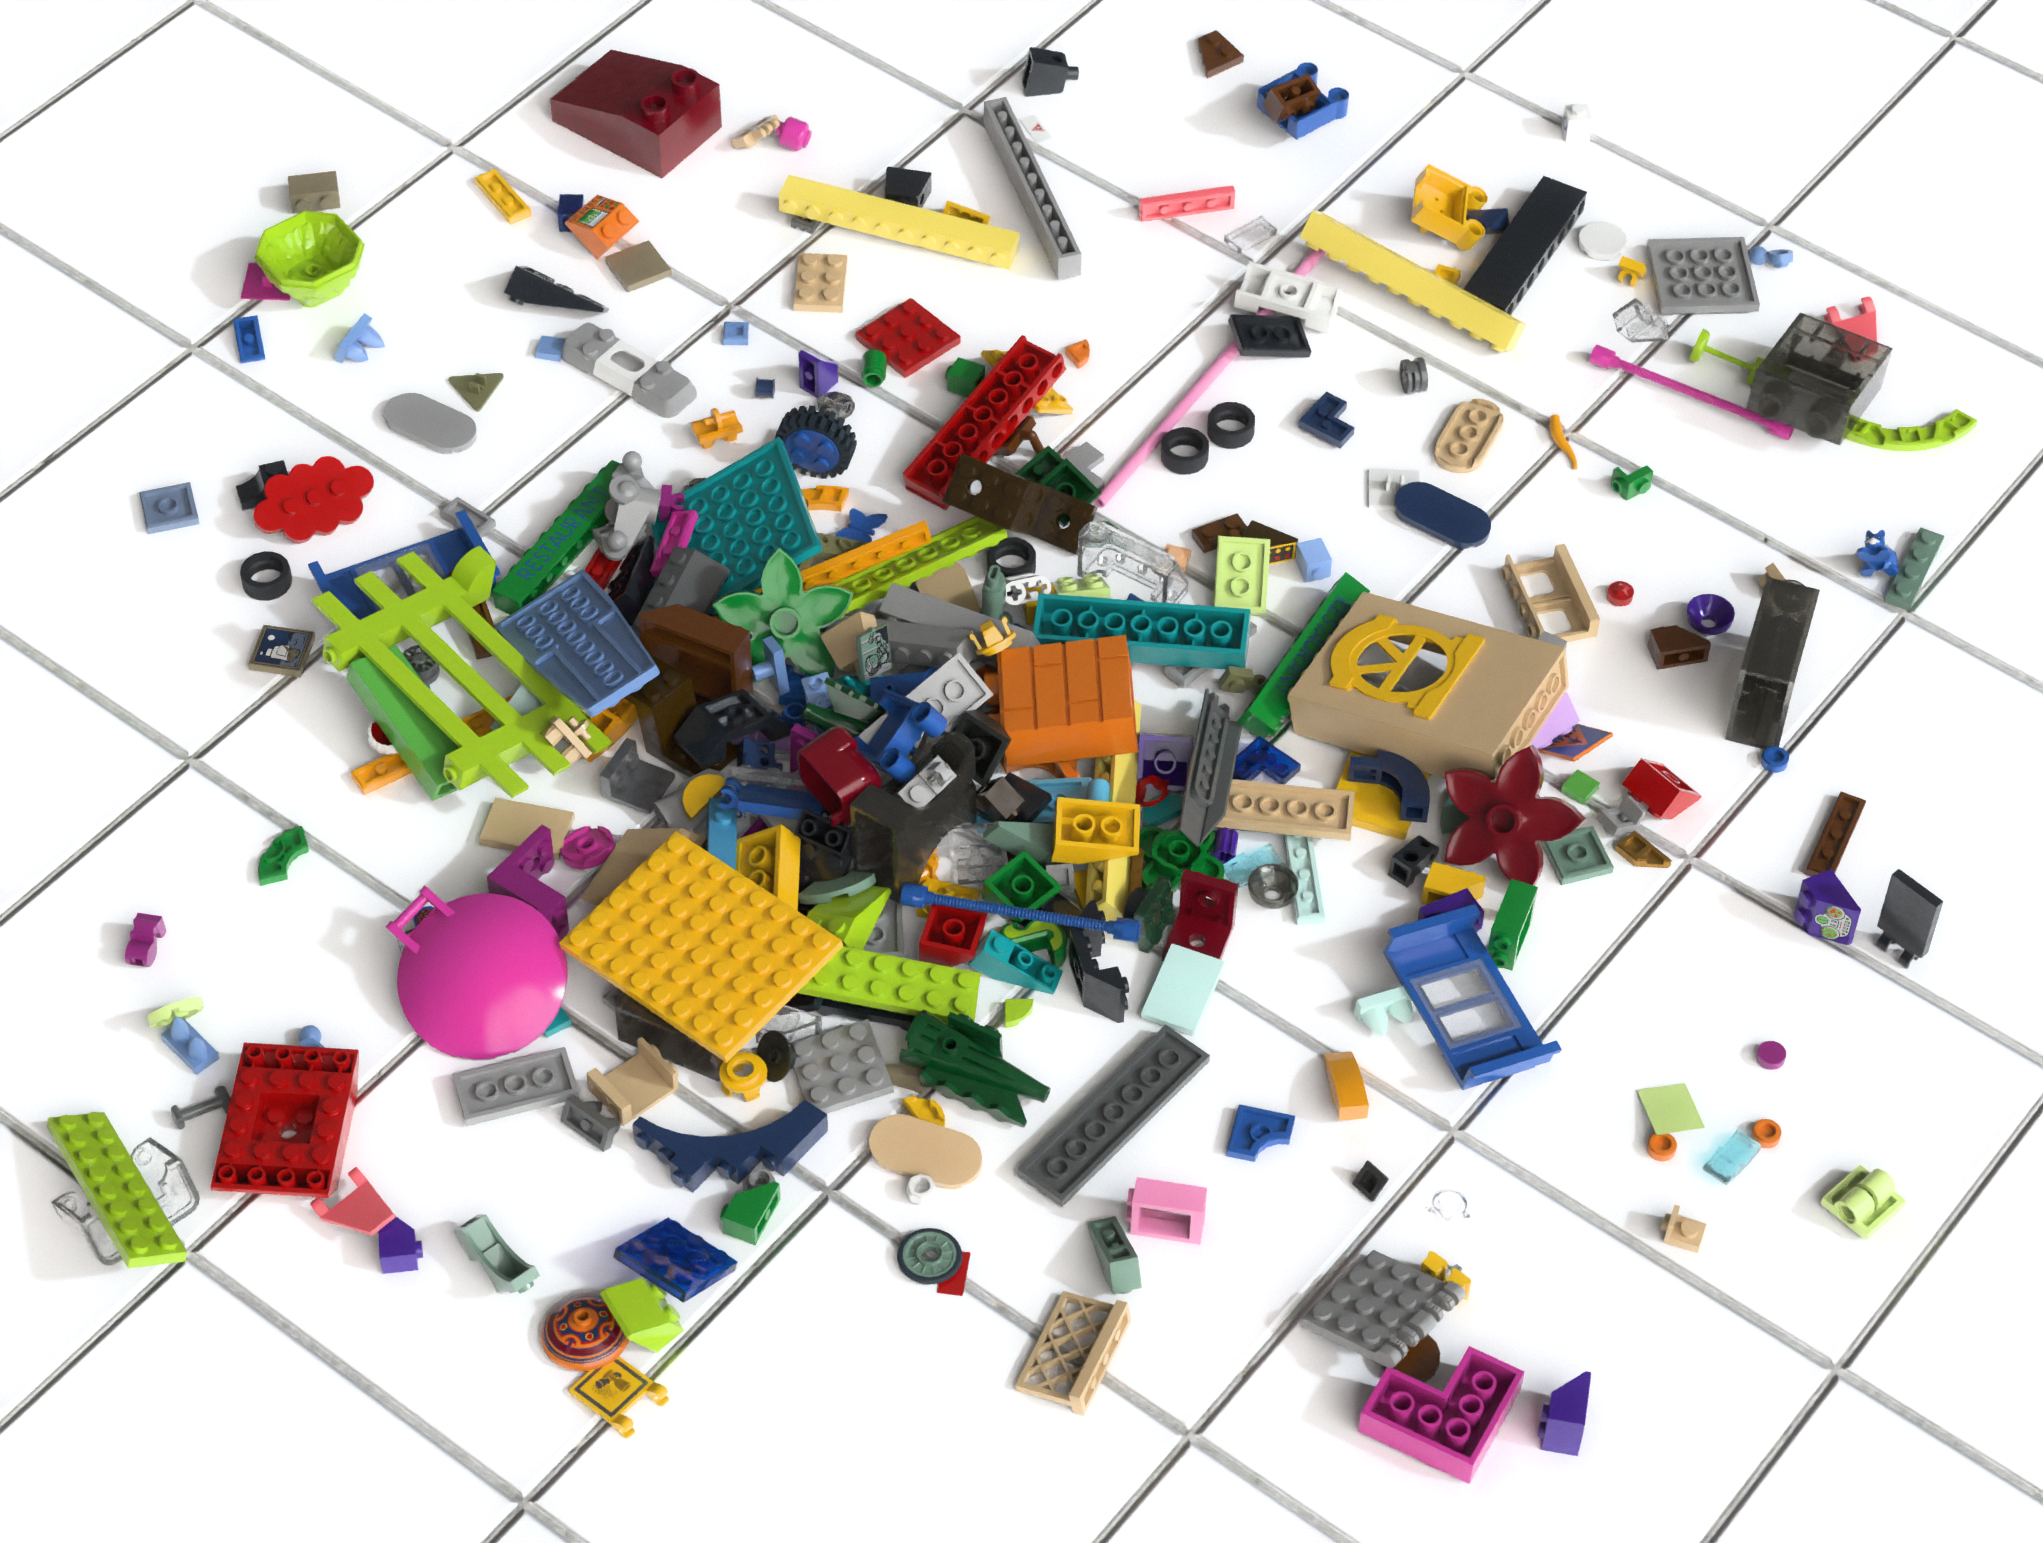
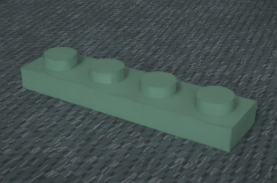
[1885,527,1945,611]

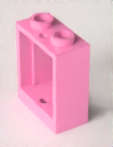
[1126,1177,1207,1245]

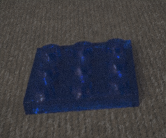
[613,1217,738,1303]

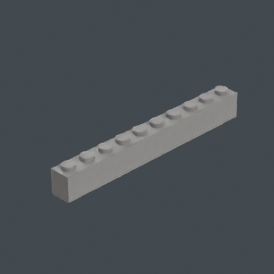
[984,97,1082,280]

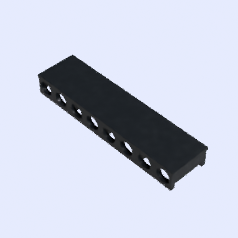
[1463,175,1587,315]

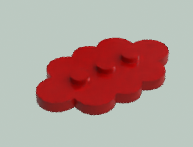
[252,456,374,544]

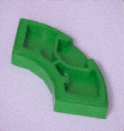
[258,826,309,886]

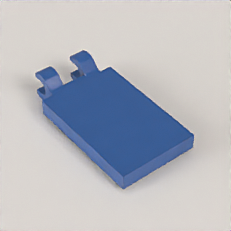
[719,777,825,820]

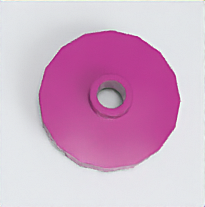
[560,826,616,870]

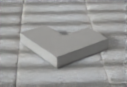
[1062,441,1105,490]

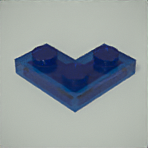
[1232,736,1301,784]

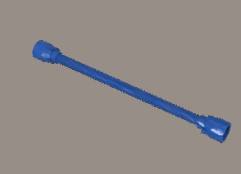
[901,883,1141,943]

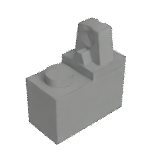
[889,755,957,818]

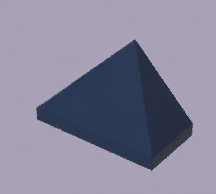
[1466,208,1509,234]

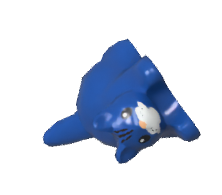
[1856,530,1899,577]

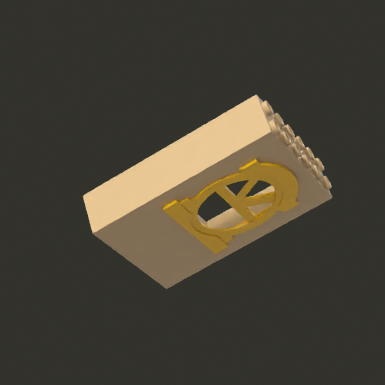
[1287,591,1569,780]

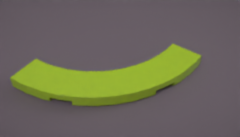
[1836,409,1978,451]

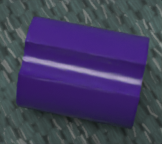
[1213,827,1239,864]

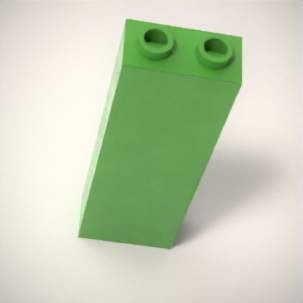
[346,645,459,801]

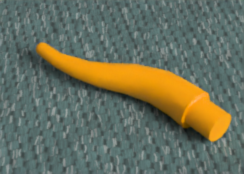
[1549,414,1578,470]

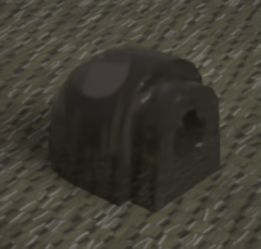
[817,391,855,420]

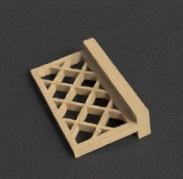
[1015,1291,1131,1416]

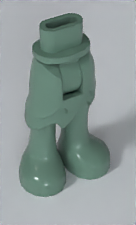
[980,565,1013,624]

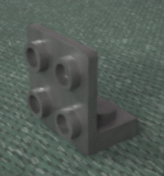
[599,737,675,814]

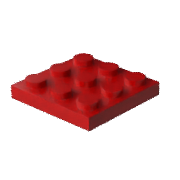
[856,298,961,379]

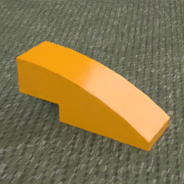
[581,698,638,763]
[1323,1051,1369,1121]

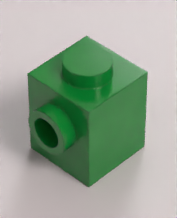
[945,357,986,397]

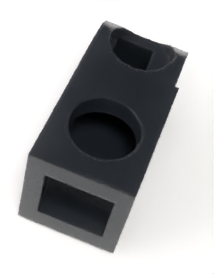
[1388,835,1439,888]

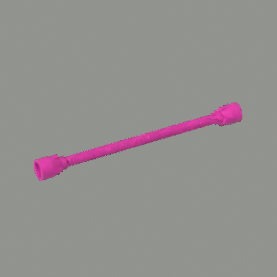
[1589,344,1796,440]

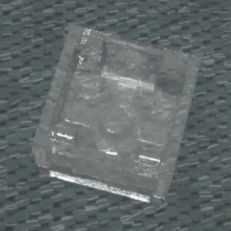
[946,822,1008,889]

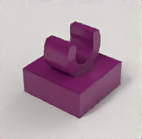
[659,484,685,521]

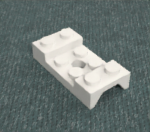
[1233,261,1343,333]

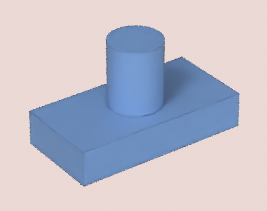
[752,636,790,695]

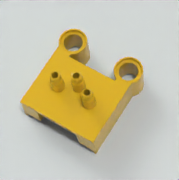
[1411,164,1488,251]

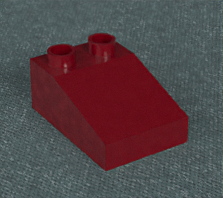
[550,49,722,179]

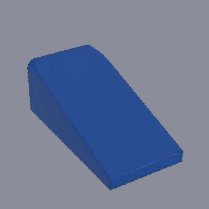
[233,315,266,364]

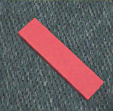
[1139,185,1235,222]

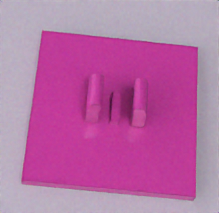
[241,263,291,301]

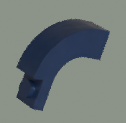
[1348,750,1430,823]

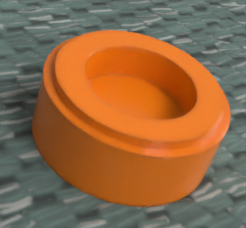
[1751,1119,1782,1149]
[1647,1133,1677,1162]

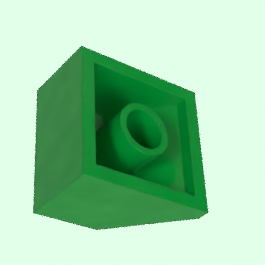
[982,850,1062,922]

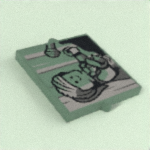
[856,623,892,682]

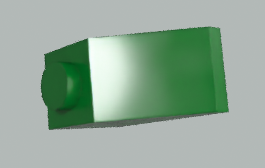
[720,1181,781,1245]

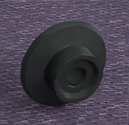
[757,1030,796,1082]

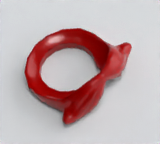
[1135,775,1170,807]

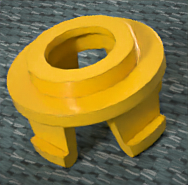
[968,616,1016,656]
[719,1052,767,1102]

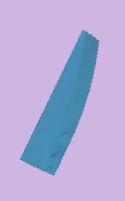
[705,797,737,870]

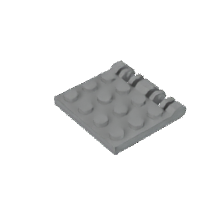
[1301,1250,1466,1368]

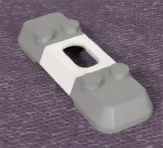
[561,322,697,418]

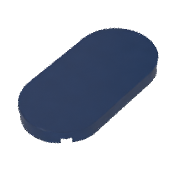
[1394,482,1491,549]

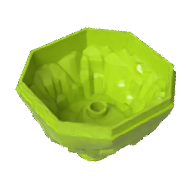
[254,211,365,308]

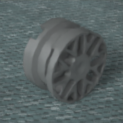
[1399,357,1428,394]
[403,645,440,685]

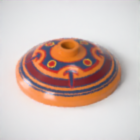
[540,1293,629,1371]

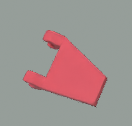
[1824,296,1877,362]
[310,1167,396,1236]

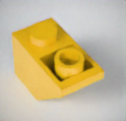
[1421,862,1486,905]

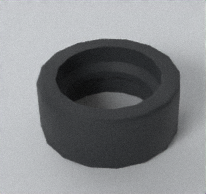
[1207,402,1255,449]
[1161,427,1209,475]
[987,537,1036,577]
[240,551,292,601]

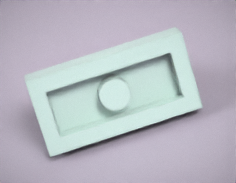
[1354,986,1413,1036]

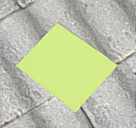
[1637,1083,1705,1135]

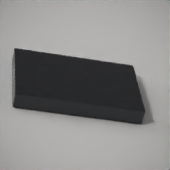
[1228,314,1312,358]

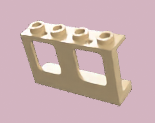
[1501,543,1600,642]

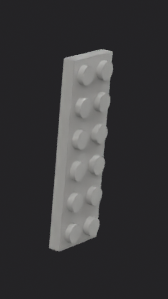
[858,652,994,788]

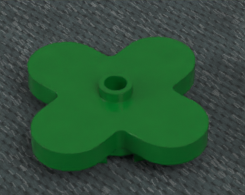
[1139,826,1225,897]

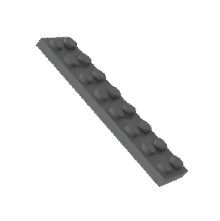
[1017,1025,1210,1207]

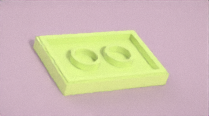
[1213,536,1270,616]

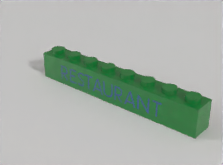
[492,460,620,615]
[1237,572,1370,741]

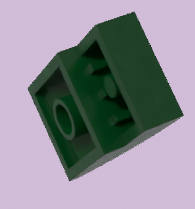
[1015,445,1102,527]

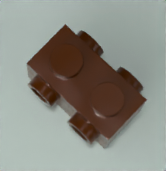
[1262,74,1321,123]

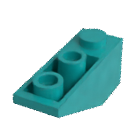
[968,929,1063,995]

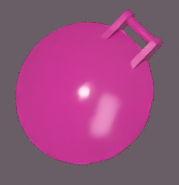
[385,885,568,1060]

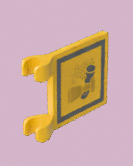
[568,1356,670,1439]

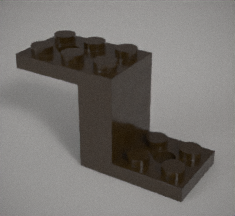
[942,453,1098,555]
[624,654,737,778]

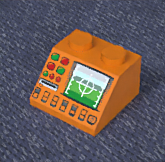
[565,195,639,260]

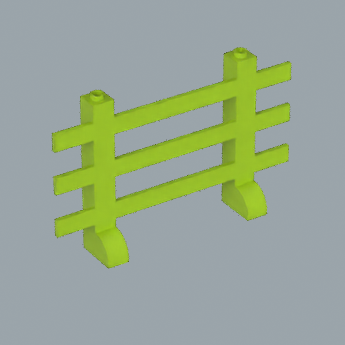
[311,545,612,798]

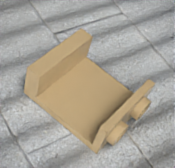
[586,1037,679,1126]

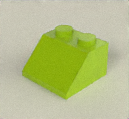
[600,1278,684,1353]

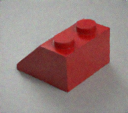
[1622,758,1702,819]
[919,904,988,967]

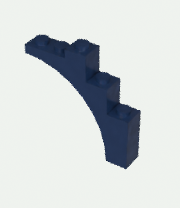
[632,1100,828,1193]

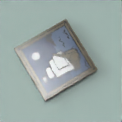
[248,624,316,677]

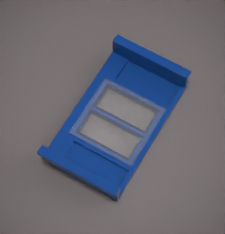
[308,510,501,620]
[1382,904,1562,1090]

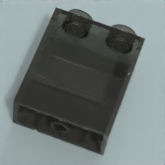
[1746,312,1893,446]

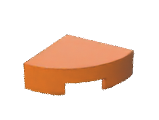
[1065,339,1090,369]

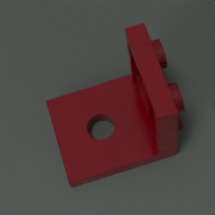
[1161,869,1239,961]

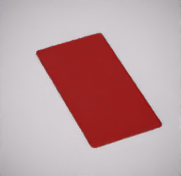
[937,1251,971,1296]

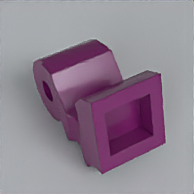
[125,912,167,967]

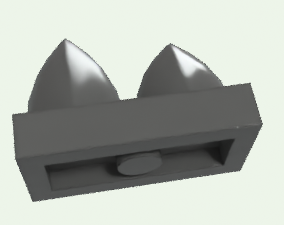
[561,1095,620,1152]

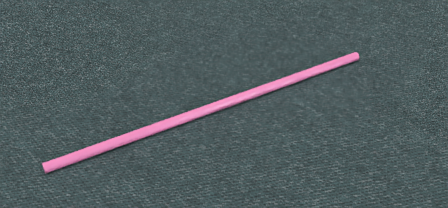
[1094,248,1326,508]

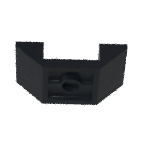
[674,689,793,769]
[794,809,855,917]
[1069,900,1129,1023]

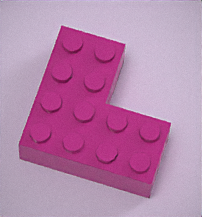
[1358,1346,1525,1484]

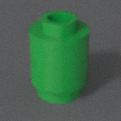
[861,350,887,387]

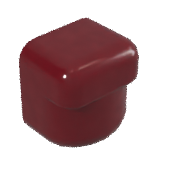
[796,726,882,827]

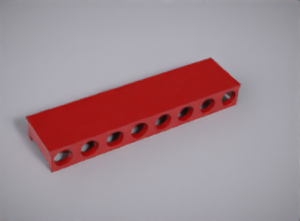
[902,335,1067,511]

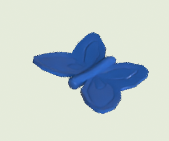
[836,508,888,543]

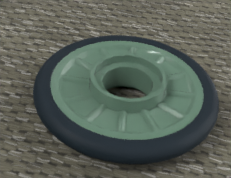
[897,1228,962,1285]

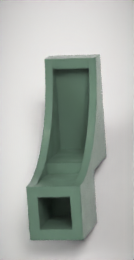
[453,1214,541,1294]

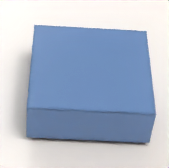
[723,322,749,346]
[535,335,566,362]

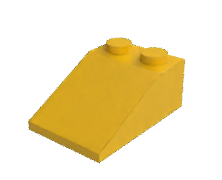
[1051,797,1140,864]

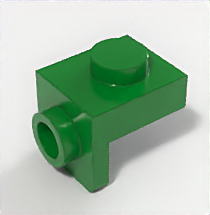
[1611,465,1653,501]

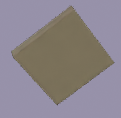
[605,240,672,292]

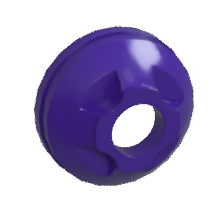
[1686,594,1735,635]

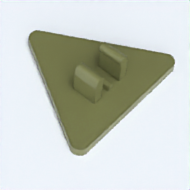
[448,373,504,412]

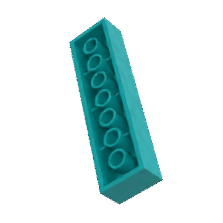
[1033,593,1251,670]

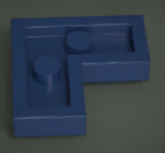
[1298,391,1355,449]

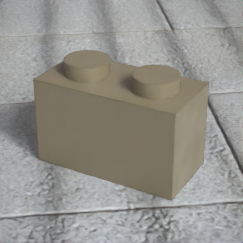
[287,171,341,214]

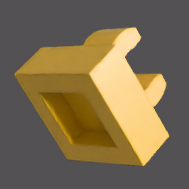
[1618,256,1647,287]

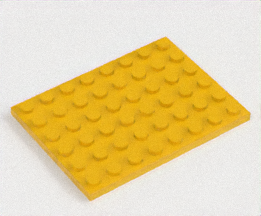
[559,831,843,1063]

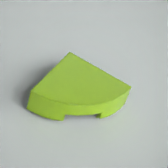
[1005,999,1034,1028]

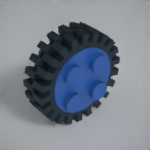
[774,405,857,479]

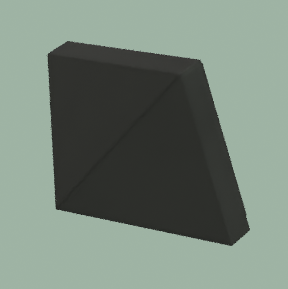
[1352,1160,1389,1202]

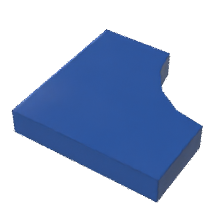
[1226,1104,1296,1162]

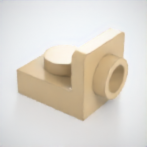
[1661,1204,1707,1253]

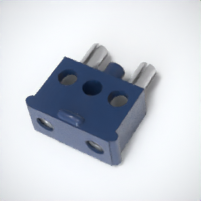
[736,736,790,787]

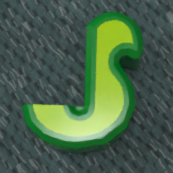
[999,920,1067,968]

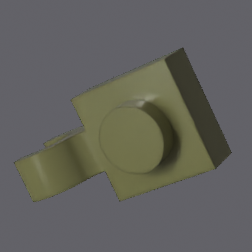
[1217,666,1266,695]

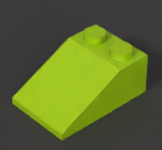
[807,886,892,950]

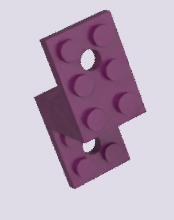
[487,824,569,940]

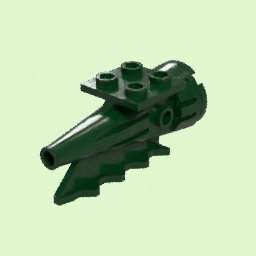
[801,677,944,788]
[899,1009,1051,1128]

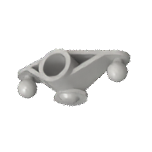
[600,451,662,561]

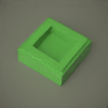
[1561,769,1600,805]

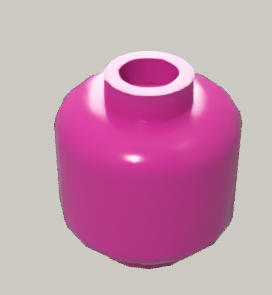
[775,116,812,151]

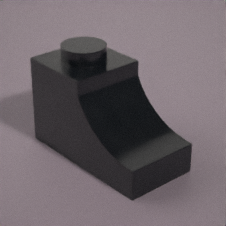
[236,460,288,511]

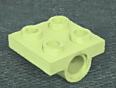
[1050,574,1111,598]
[1821,1164,1906,1240]

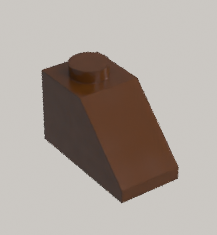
[1647,625,1711,670]

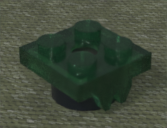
[1123,875,1176,954]

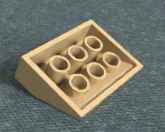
[582,828,706,906]

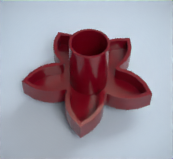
[1444,744,1586,886]

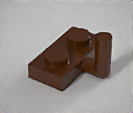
[993,416,1044,456]
[1192,513,1247,553]

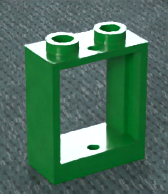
[1488,879,1538,971]

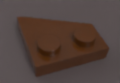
[1197,30,1244,79]

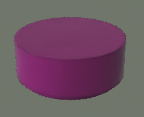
[1756,1041,1787,1070]

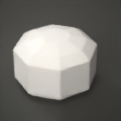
[906,1174,936,1205]

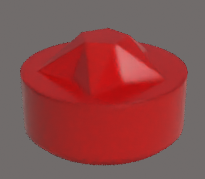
[1607,581,1634,607]

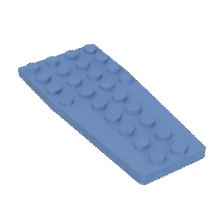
[494,569,660,717]

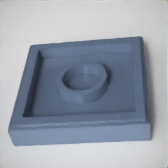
[139,482,200,535]

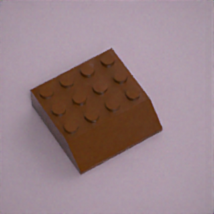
[638,604,753,706]

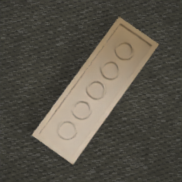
[1216,779,1355,841]

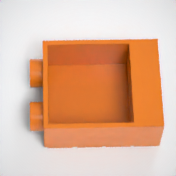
[984,635,1138,767]

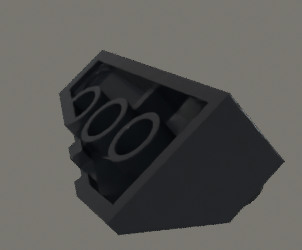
[504,265,609,313]
[607,535,654,627]

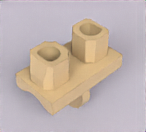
[542,716,592,764]

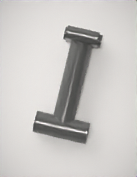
[171,1086,231,1130]

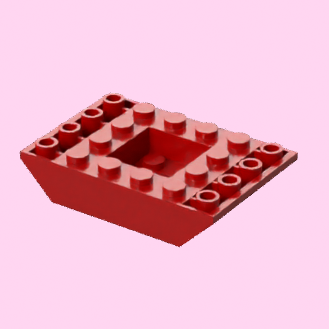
[210,1042,359,1198]

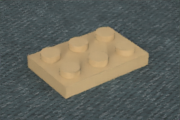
[793,253,848,313]

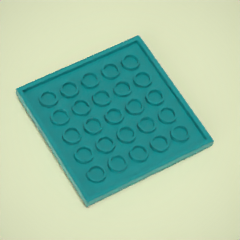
[650,437,823,615]

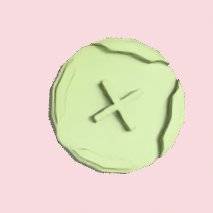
[146,997,204,1028]

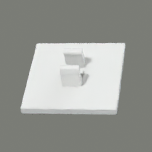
[1368,468,1420,509]

